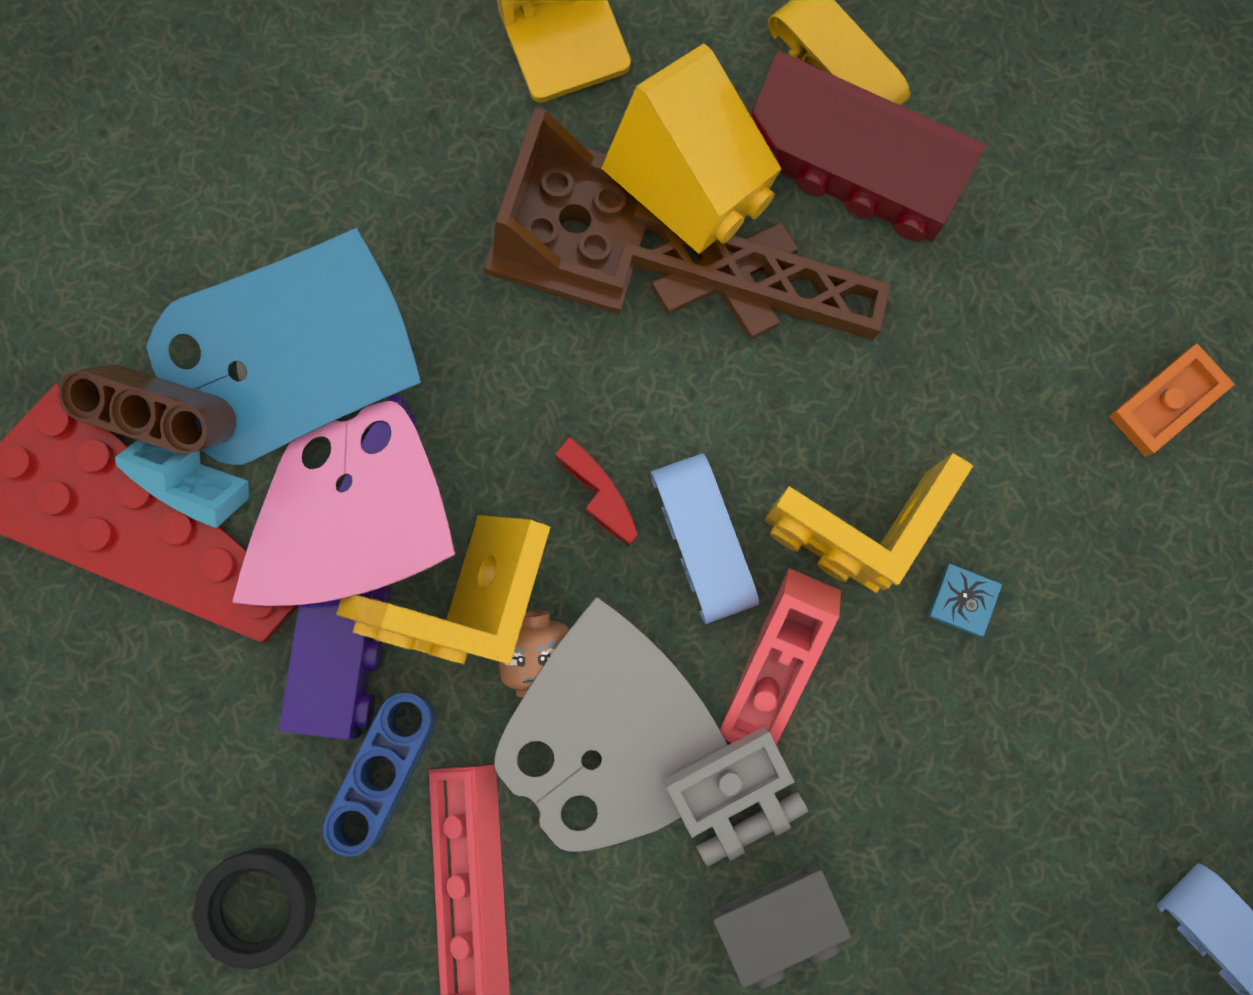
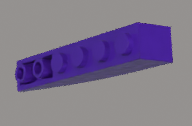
[279,395,417,740]

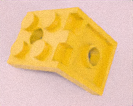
[763,453,973,593]
[336,515,550,665]

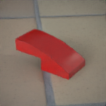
[555,437,638,547]

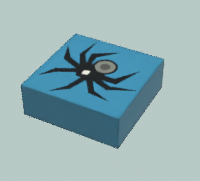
[927,563,1002,637]

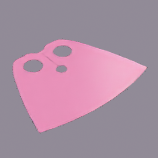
[232,401,455,606]

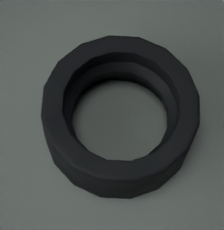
[193,847,316,969]

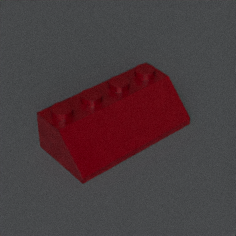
[751,50,987,242]

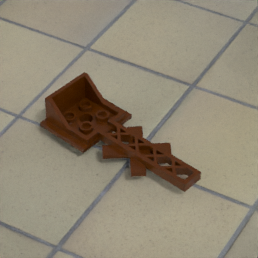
[484,107,891,340]

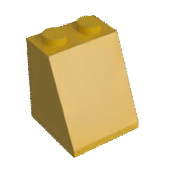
[601,43,781,254]

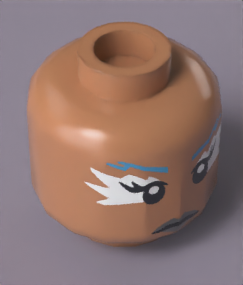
[499,611,569,698]

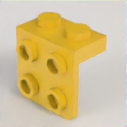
[497,0,631,103]

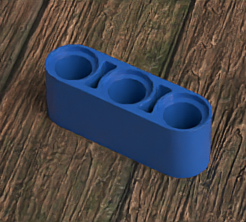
[323,693,437,857]

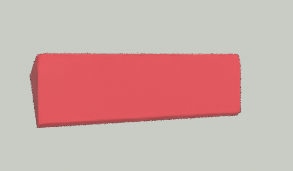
[428,764,510,995]

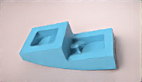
[115,440,249,528]

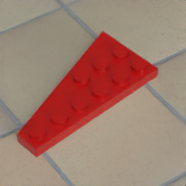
[0,384,300,643]

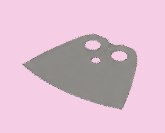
[494,597,728,852]

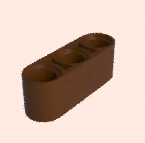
[59,364,236,454]

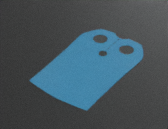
[146,228,421,465]

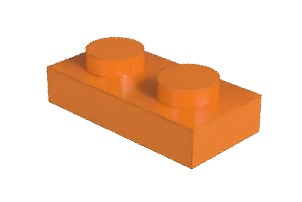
[1108,343,1235,457]

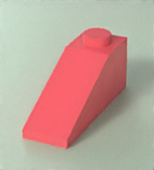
[719,568,841,745]

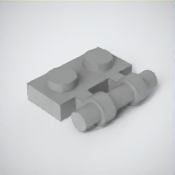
[662,726,808,867]

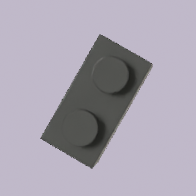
[709,863,852,989]

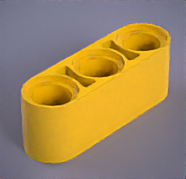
[768,0,910,105]

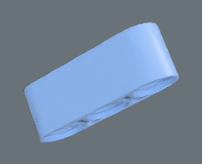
[650,453,759,624]
[1157,864,1253,995]

